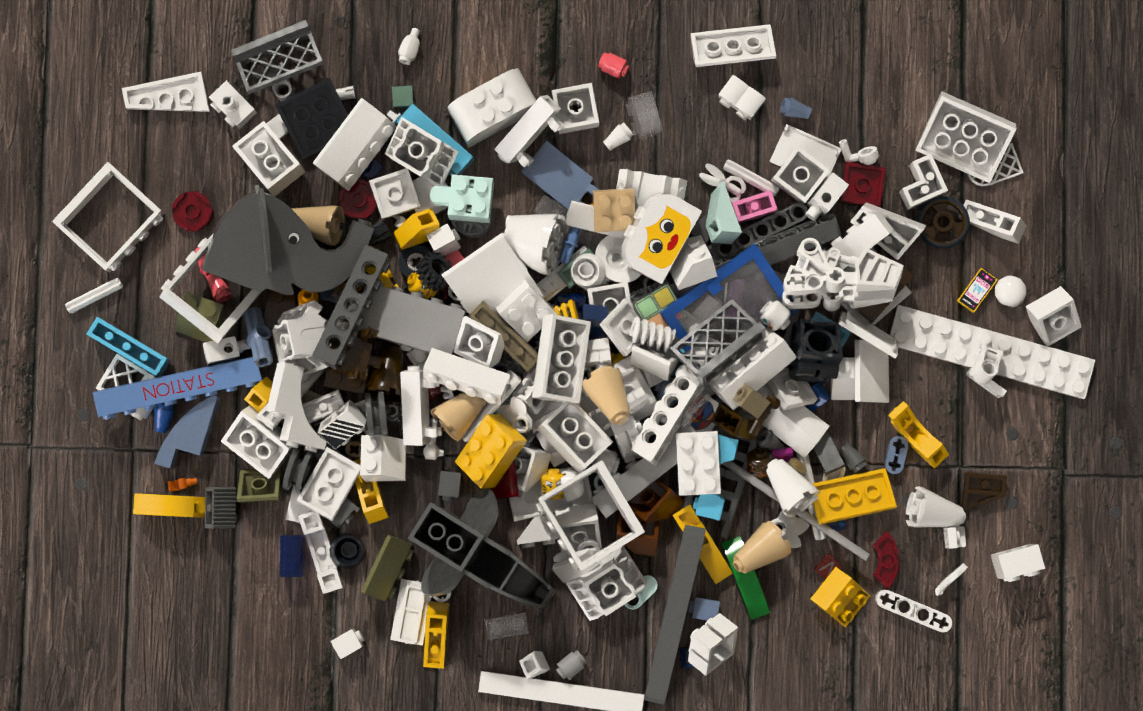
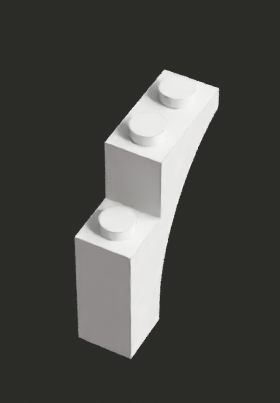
[266,363,326,453]

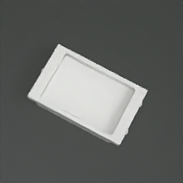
[839,310,898,358]

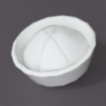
[571,253,605,289]

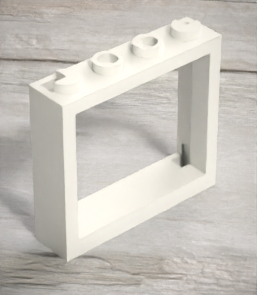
[52,162,165,273]
[160,234,261,344]
[536,460,645,571]

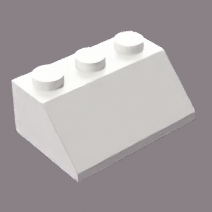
[537,402,613,473]
[221,405,294,479]

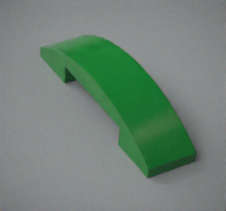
[721,536,770,620]

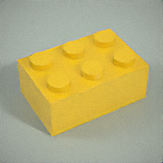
[455,414,527,489]

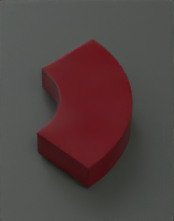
[872,531,899,589]

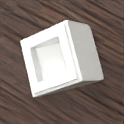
[519,651,550,679]

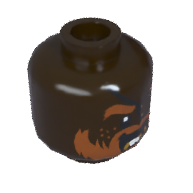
[747,447,774,479]

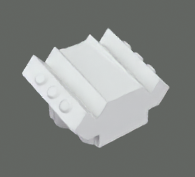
[385,117,459,186]
[616,169,687,212]
[272,300,331,377]
[566,546,647,621]

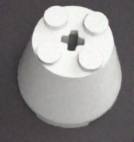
[502,214,567,276]

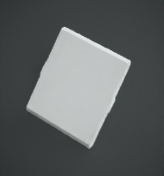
[442,234,545,318]

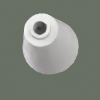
[766,459,820,518]
[906,486,966,527]

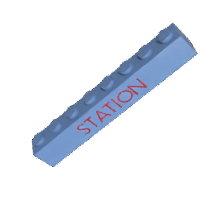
[93,356,262,420]

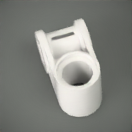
[973,343,1003,385]

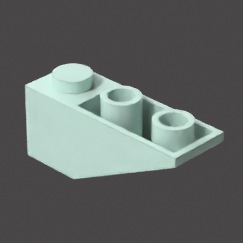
[706,182,742,244]

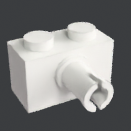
[209,80,257,129]

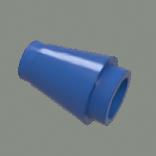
[154,402,175,433]

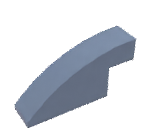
[154,395,221,469]

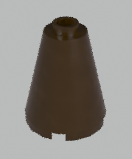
[364,344,404,402]

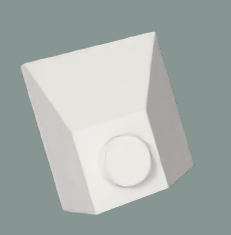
[831,358,855,400]
[515,444,552,491]

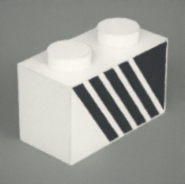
[318,400,366,449]

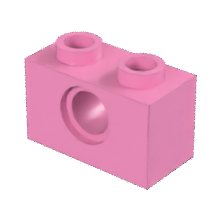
[732,190,777,224]

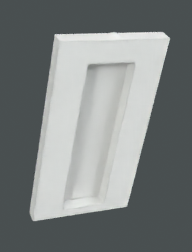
[390,579,432,646]

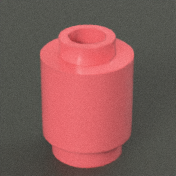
[598,52,629,79]

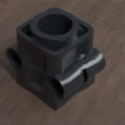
[789,319,843,383]

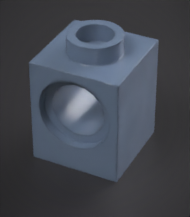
[688,597,720,620]

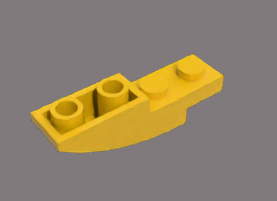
[673,504,733,584]

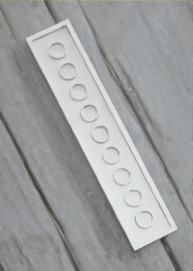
[889,305,1095,399]

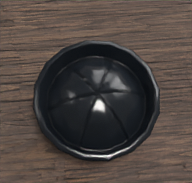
[329,533,365,569]

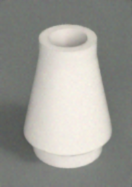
[603,123,634,151]

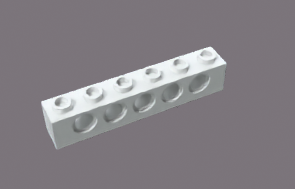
[631,347,715,466]

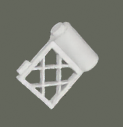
[96,354,157,420]

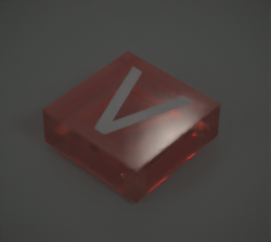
[814,553,843,579]

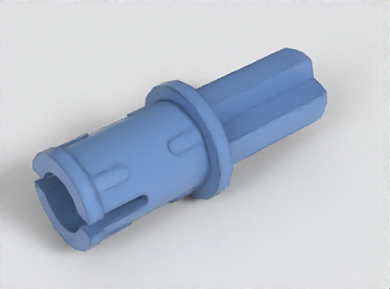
[558,226,582,264]

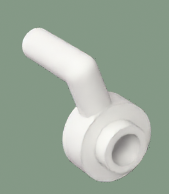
[839,139,879,165]

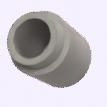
[556,650,587,680]

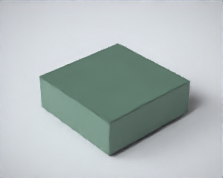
[392,86,413,108]

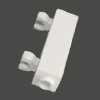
[494,95,565,167]
[400,366,442,446]

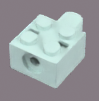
[430,175,494,223]

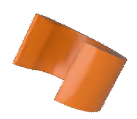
[168,478,197,492]

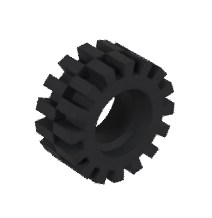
[416,252,453,292]

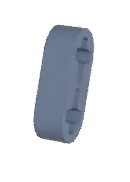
[884,436,908,474]

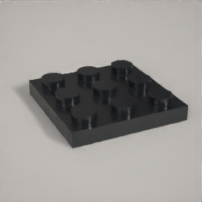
[275,77,349,159]

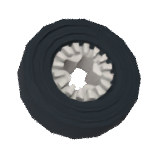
[398,244,432,278]

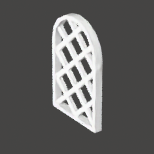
[968,143,1023,187]

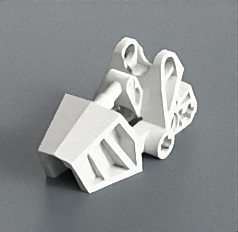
[782,238,904,311]

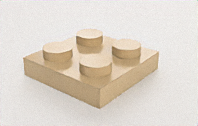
[593,188,635,232]

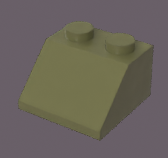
[175,291,228,342]

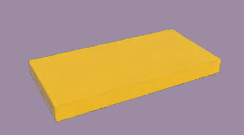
[812,468,897,525]

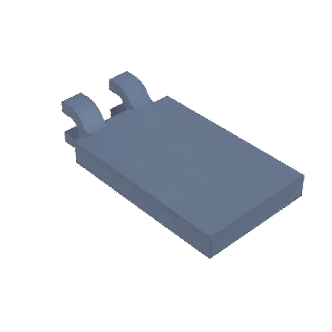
[521,141,599,210]

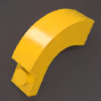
[888,402,949,469]
[133,494,205,518]

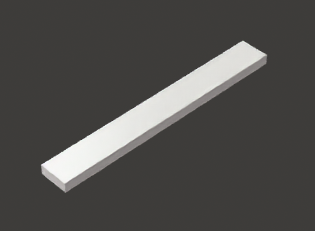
[478,671,644,711]

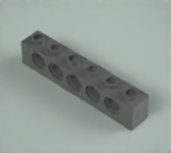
[312,244,391,370]

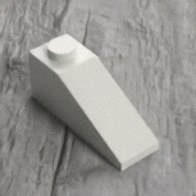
[958,200,1027,244]

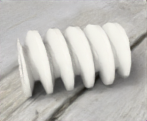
[629,316,676,353]

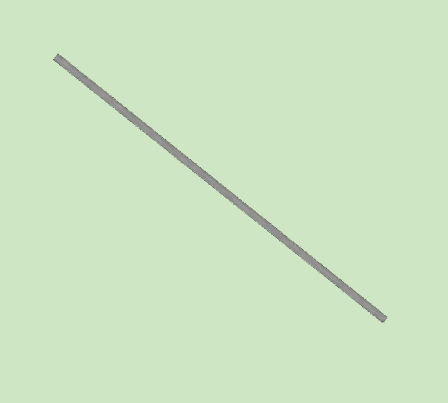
[533,332,870,561]

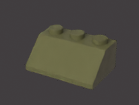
[361,535,414,601]

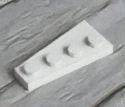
[122,72,210,112]

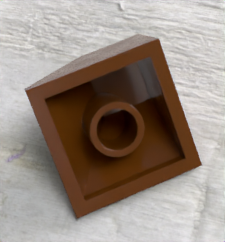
[627,479,684,523]
[616,511,659,556]

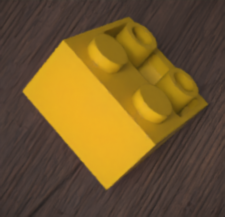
[811,567,871,628]

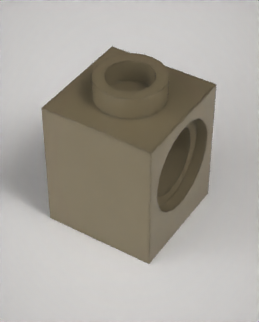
[732,383,771,419]

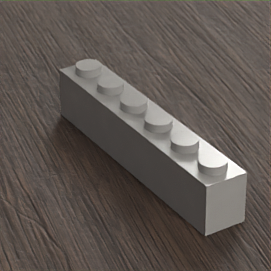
[591,422,697,518]

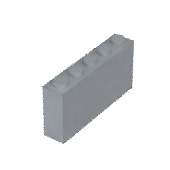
[355,283,466,355]

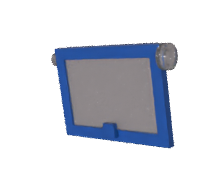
[660,244,800,370]

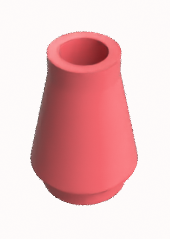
[206,273,232,303]

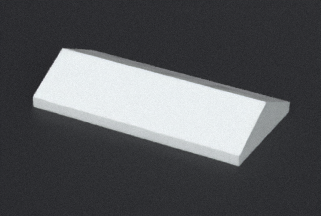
[691,24,776,67]
[740,383,829,458]

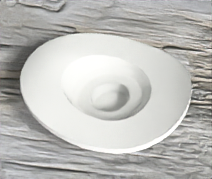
[595,235,641,283]

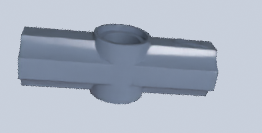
[244,307,273,367]

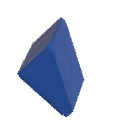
[806,383,831,412]

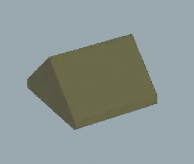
[237,468,283,502]

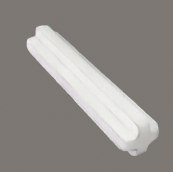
[723,160,779,197]
[65,278,123,313]

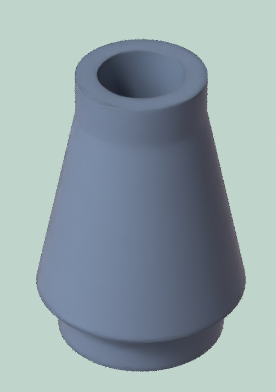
[780,97,812,119]

